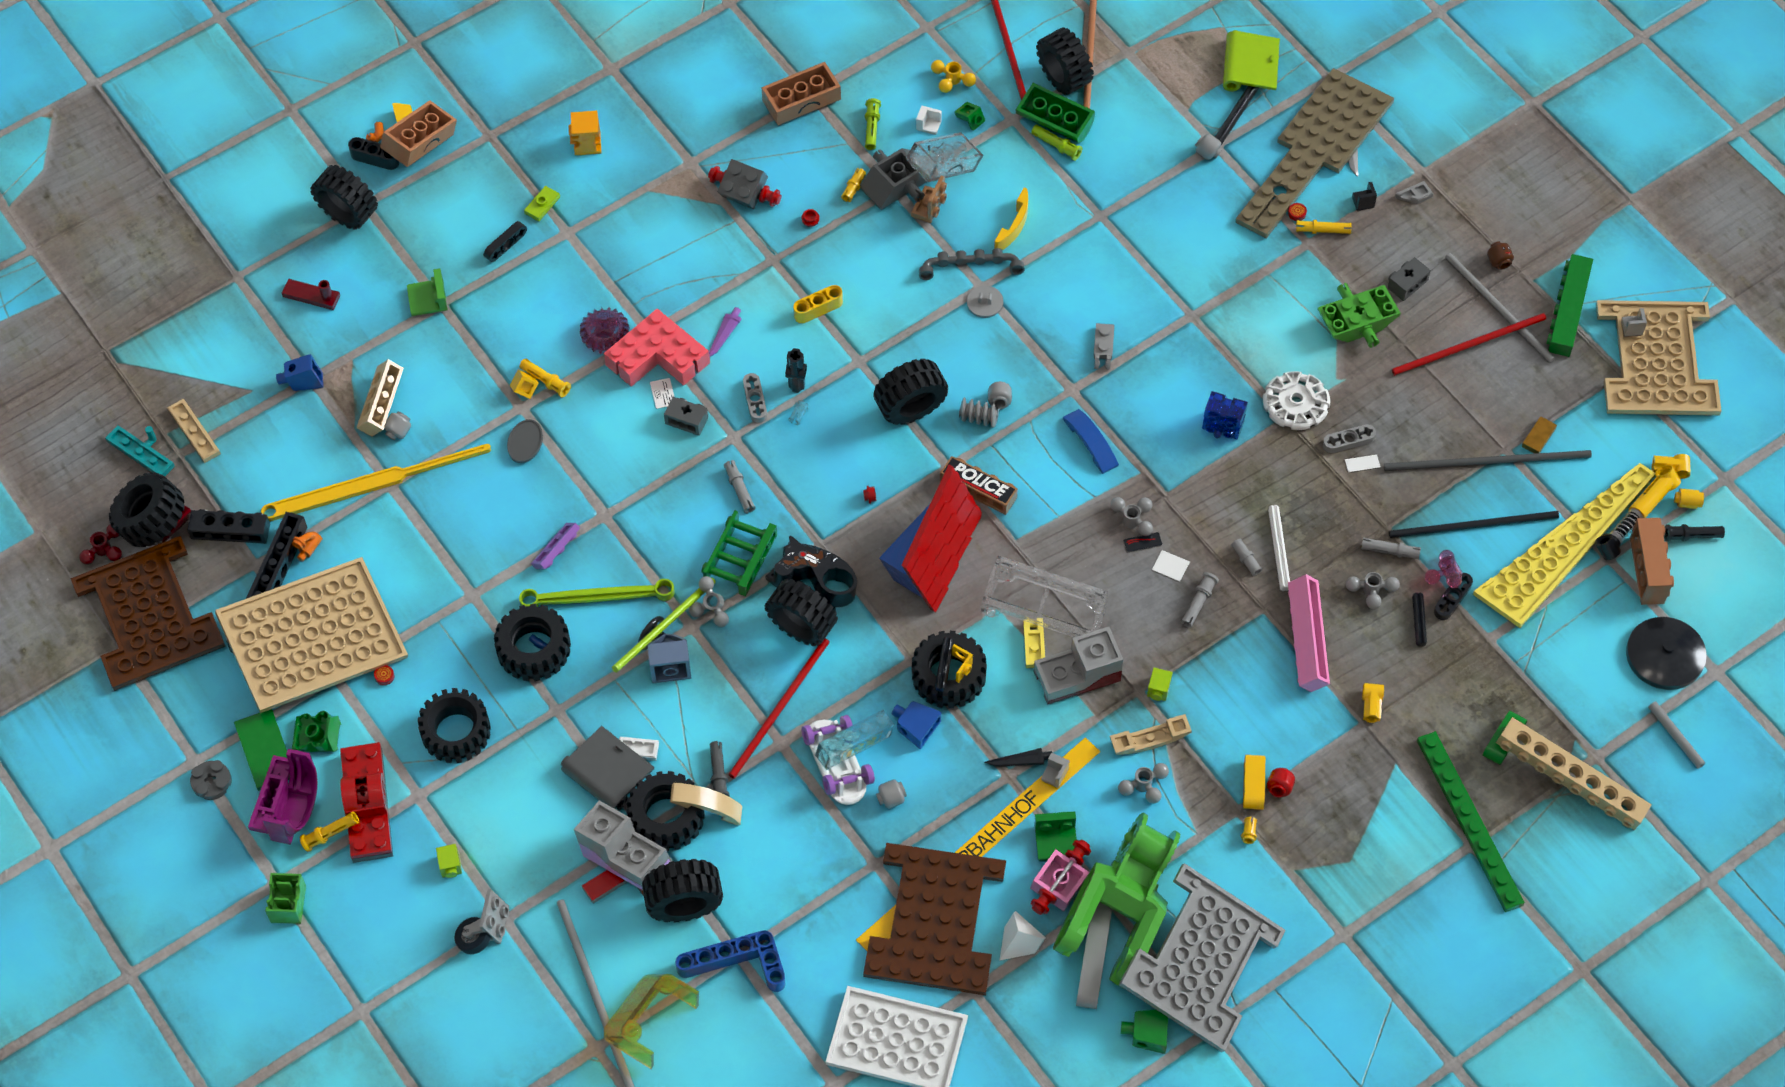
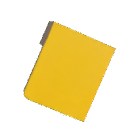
[510,370,539,399]

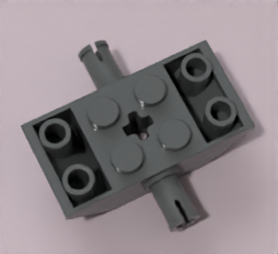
[860,148,939,210]

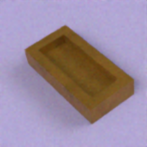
[1522,416,1557,454]

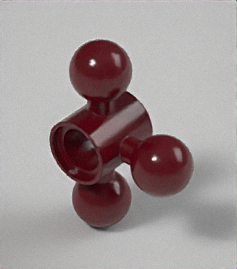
[79,524,122,565]

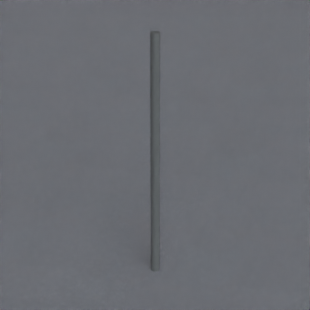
[1384,450,1592,471]

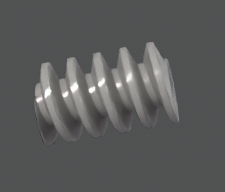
[959,397,1000,428]

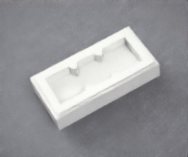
[619,737,659,761]

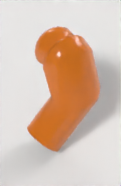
[366,122,384,143]

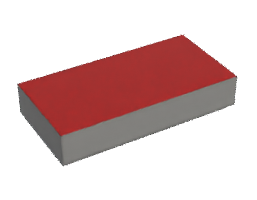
[582,870,627,903]

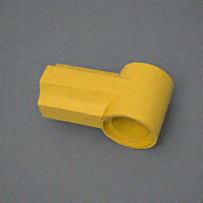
[1651,454,1691,479]
[1362,683,1384,723]

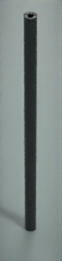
[1389,511,1559,538]

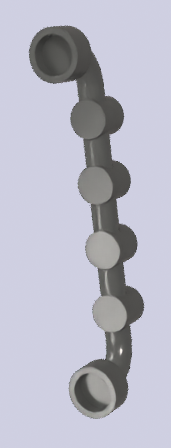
[919,248,1025,280]

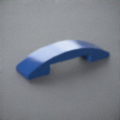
[1063,409,1119,474]

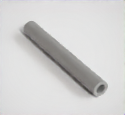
[1648,701,1705,769]

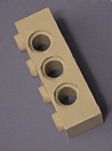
[357,359,404,437]

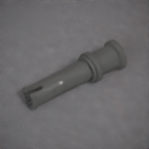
[709,741,730,797]

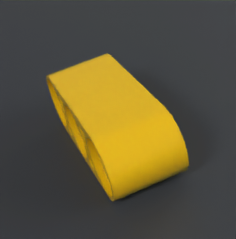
[793,285,843,323]
[1243,754,1266,810]

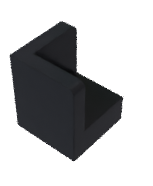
[1352,182,1377,211]

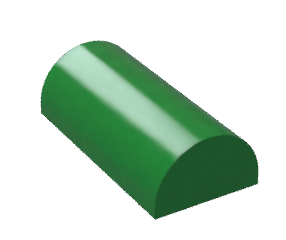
[1015,83,1095,143]

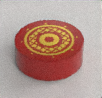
[1288,203,1307,221]
[374,665,394,685]

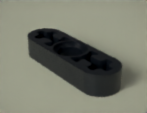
[483,221,527,262]
[1434,573,1473,620]

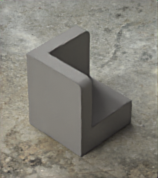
[1621,308,1647,336]
[1041,753,1070,788]

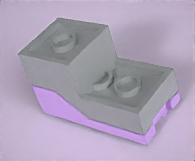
[574,800,670,890]

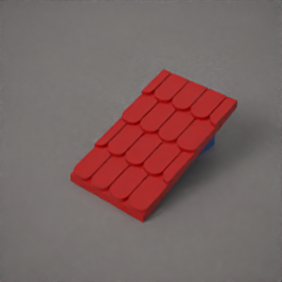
[879,465,982,613]

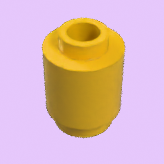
[1674,488,1704,509]

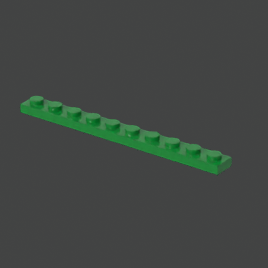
[1417,731,1525,912]

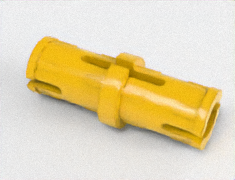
[841,168,866,202]

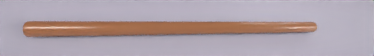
[1083,0,1097,109]

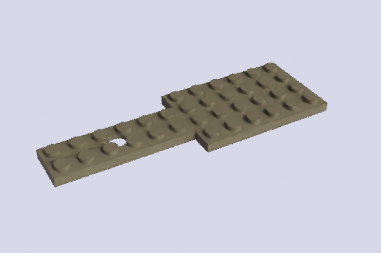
[1236,68,1394,239]

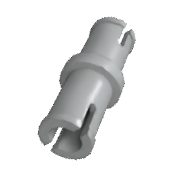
[1231,538,1263,576]

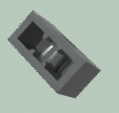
[1388,257,1431,301]
[664,397,708,436]

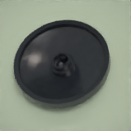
[1626,617,1707,690]

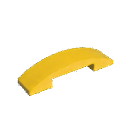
[994,188,1028,250]

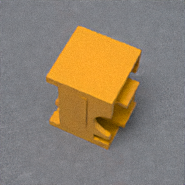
[568,110,602,155]

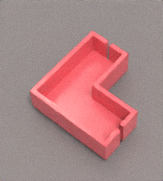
[604,309,710,387]

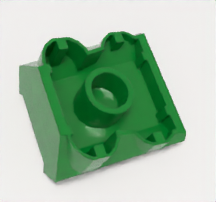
[292,711,342,752]

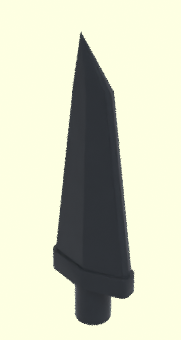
[984,748,1053,767]

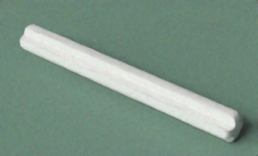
[1268,505,1290,591]

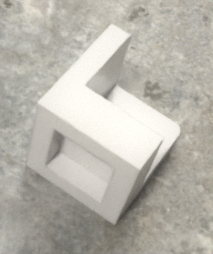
[916,106,942,135]

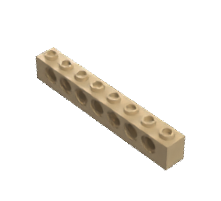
[1496,717,1652,830]

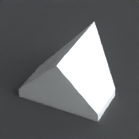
[999,911,1046,961]

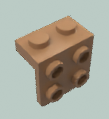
[911,175,947,223]

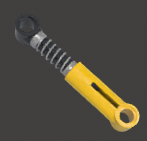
[1595,465,1681,560]

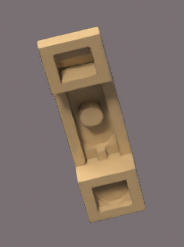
[1110,714,1192,755]
[670,783,742,826]

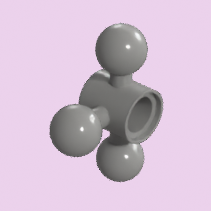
[1110,497,1153,536]
[1345,572,1400,609]
[689,576,729,627]
[1118,763,1169,804]

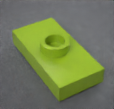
[524,186,560,221]

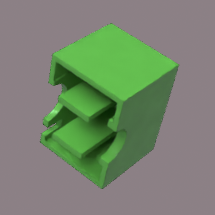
[265,873,306,924]

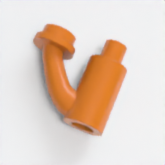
[292,531,323,562]

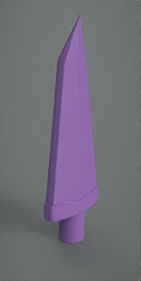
[709,307,741,357]

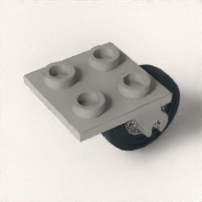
[454,889,509,954]

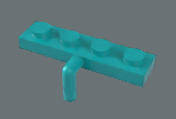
[105,425,175,476]

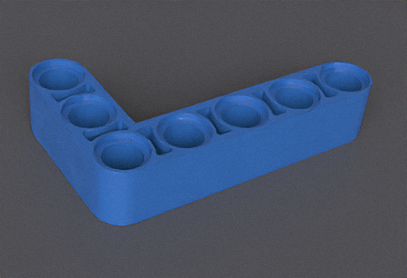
[675,930,786,992]

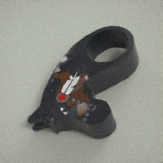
[773,536,857,607]

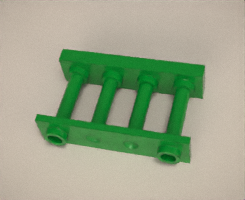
[701,510,777,597]

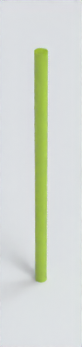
[612,577,716,673]

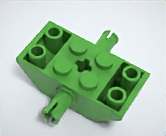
[1317,283,1401,348]

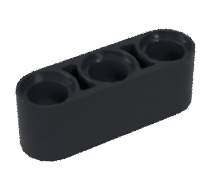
[348,137,399,170]

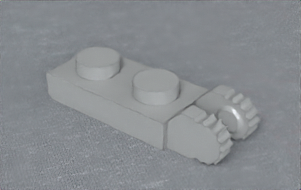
[1094,323,1114,370]

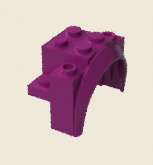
[248,749,317,845]

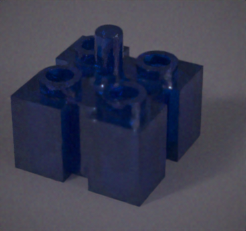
[1202,391,1248,440]

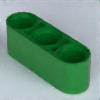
[1482,710,1527,765]

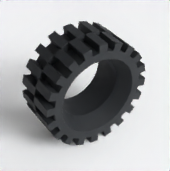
[1036,27,1094,95]
[310,165,378,230]
[764,579,838,646]
[418,688,491,763]

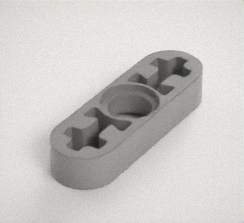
[743,373,767,423]
[1323,424,1376,453]

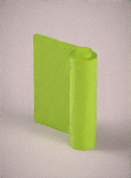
[1223,30,1280,92]

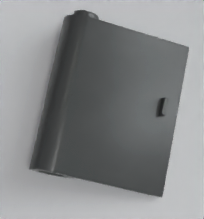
[561,726,654,811]

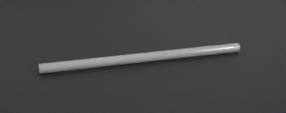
[1445,253,1555,363]

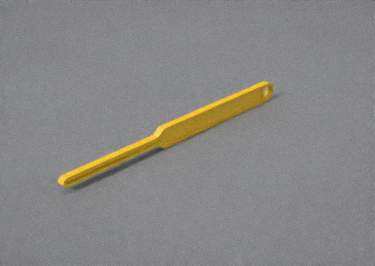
[261,444,491,521]

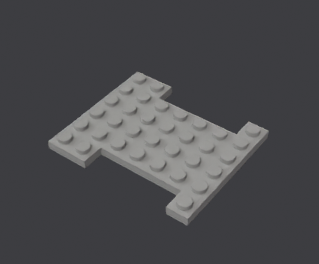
[1119,863,1286,1052]

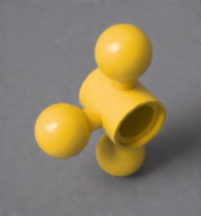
[931,60,976,93]

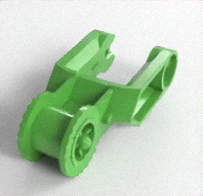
[1053,813,1181,990]

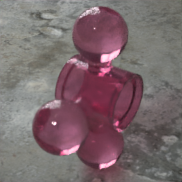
[1425,550,1462,588]

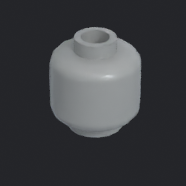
[1195,134,1222,160]
[988,381,1012,409]
[384,411,411,440]
[876,779,907,809]

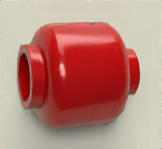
[1267,768,1295,798]

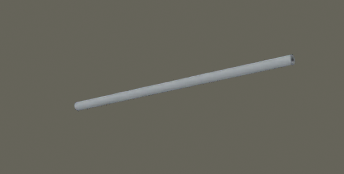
[557,899,635,1087]

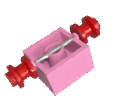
[1030,840,1091,915]

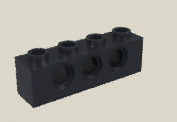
[187,509,270,544]

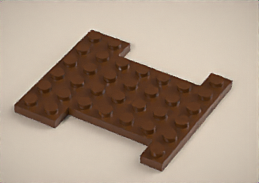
[70,536,226,691]
[863,843,1006,996]

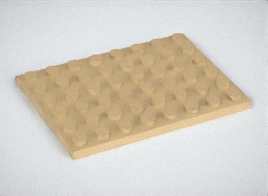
[215,557,408,713]

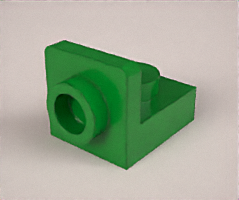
[955,102,985,130]

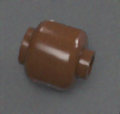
[1487,241,1514,270]

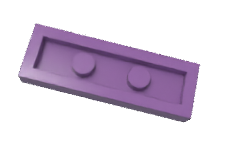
[531,523,580,569]

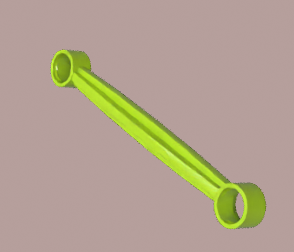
[519,579,675,607]

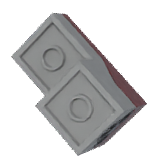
[1034,627,1124,705]

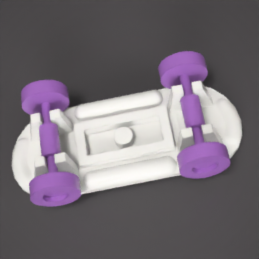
[801,715,875,805]

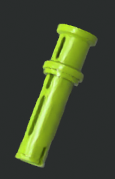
[865,98,881,150]
[1031,124,1083,161]

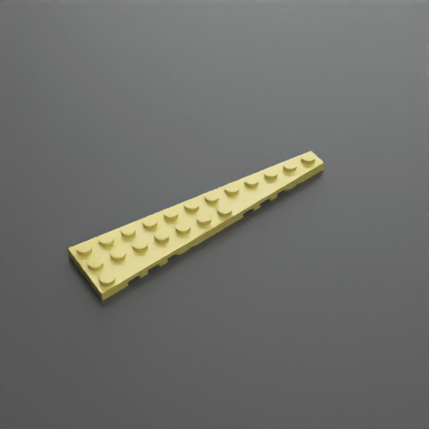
[1473,463,1655,628]

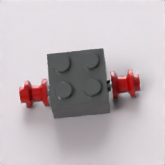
[708,159,782,209]

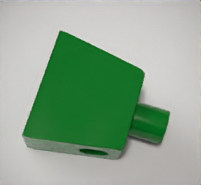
[1121,1009,1168,1054]

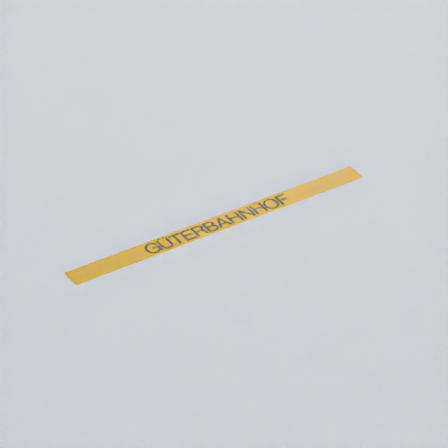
[856,737,1101,951]

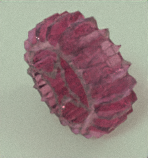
[580,307,630,354]

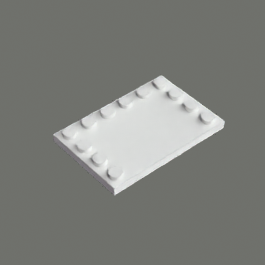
[826,986,968,1087]

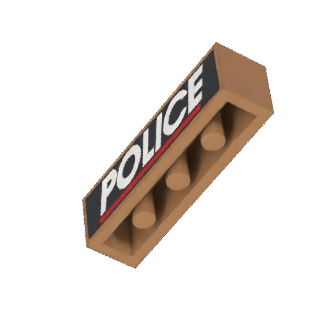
[940,456,1018,515]

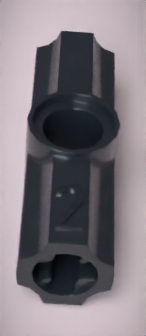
[785,348,807,393]

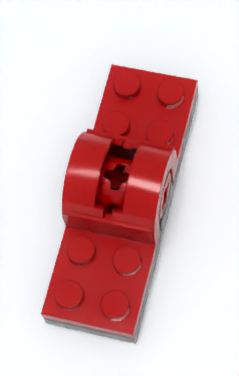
[340,742,393,863]

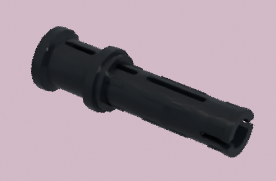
[1664,524,1725,542]

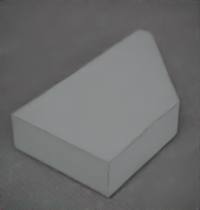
[1395,181,1434,204]

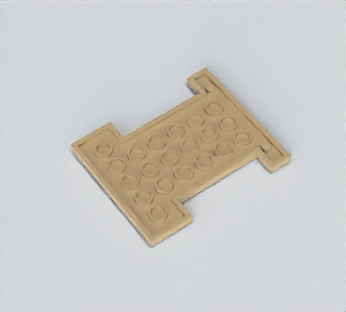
[1596,300,1721,415]

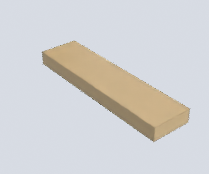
[167,399,221,463]

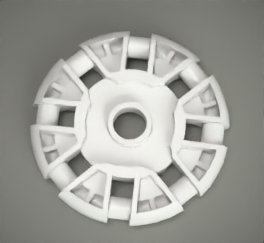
[1263,371,1330,430]

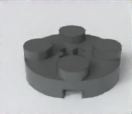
[190,760,232,800]

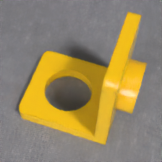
[952,644,973,683]

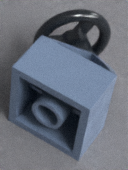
[638,616,692,683]

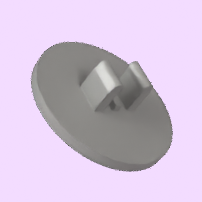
[967,286,1003,318]

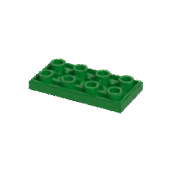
[234,709,290,791]

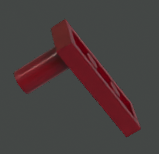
[282,279,340,310]

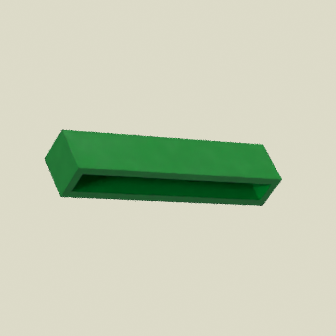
[1546,254,1593,357]

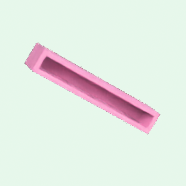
[1288,574,1330,692]

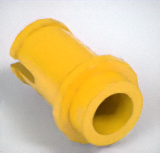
[1241,817,1257,844]

